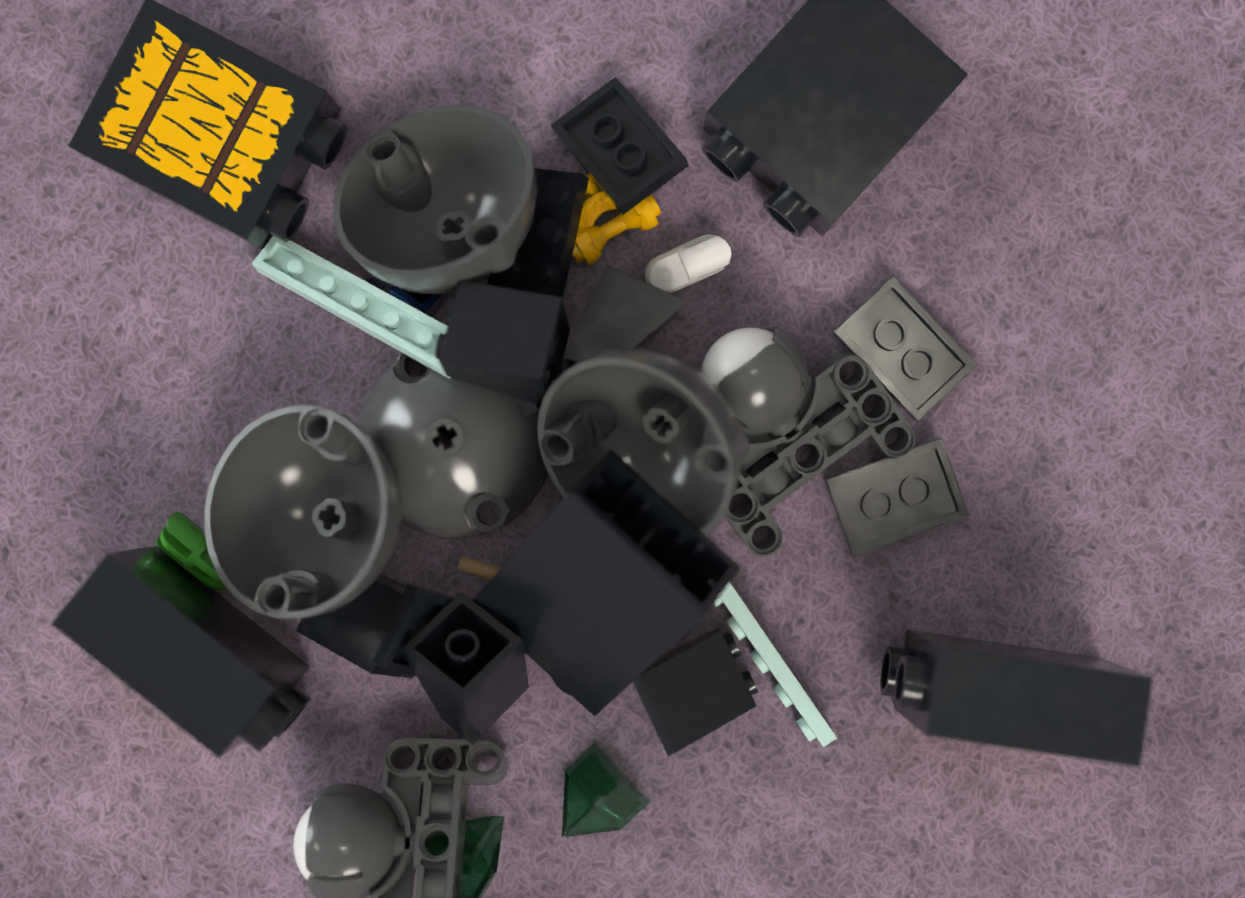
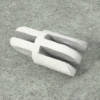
[644,234,731,293]

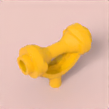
[572,175,662,266]

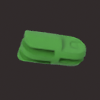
[155,512,227,590]

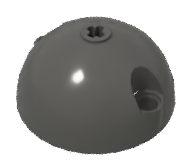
[333,105,537,294]
[537,348,750,535]
[357,352,548,539]
[204,405,402,619]

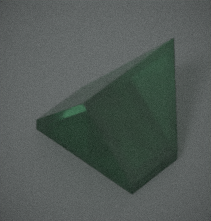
[562,742,650,837]
[430,816,504,898]

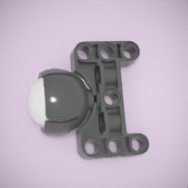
[701,326,915,557]
[293,738,509,898]

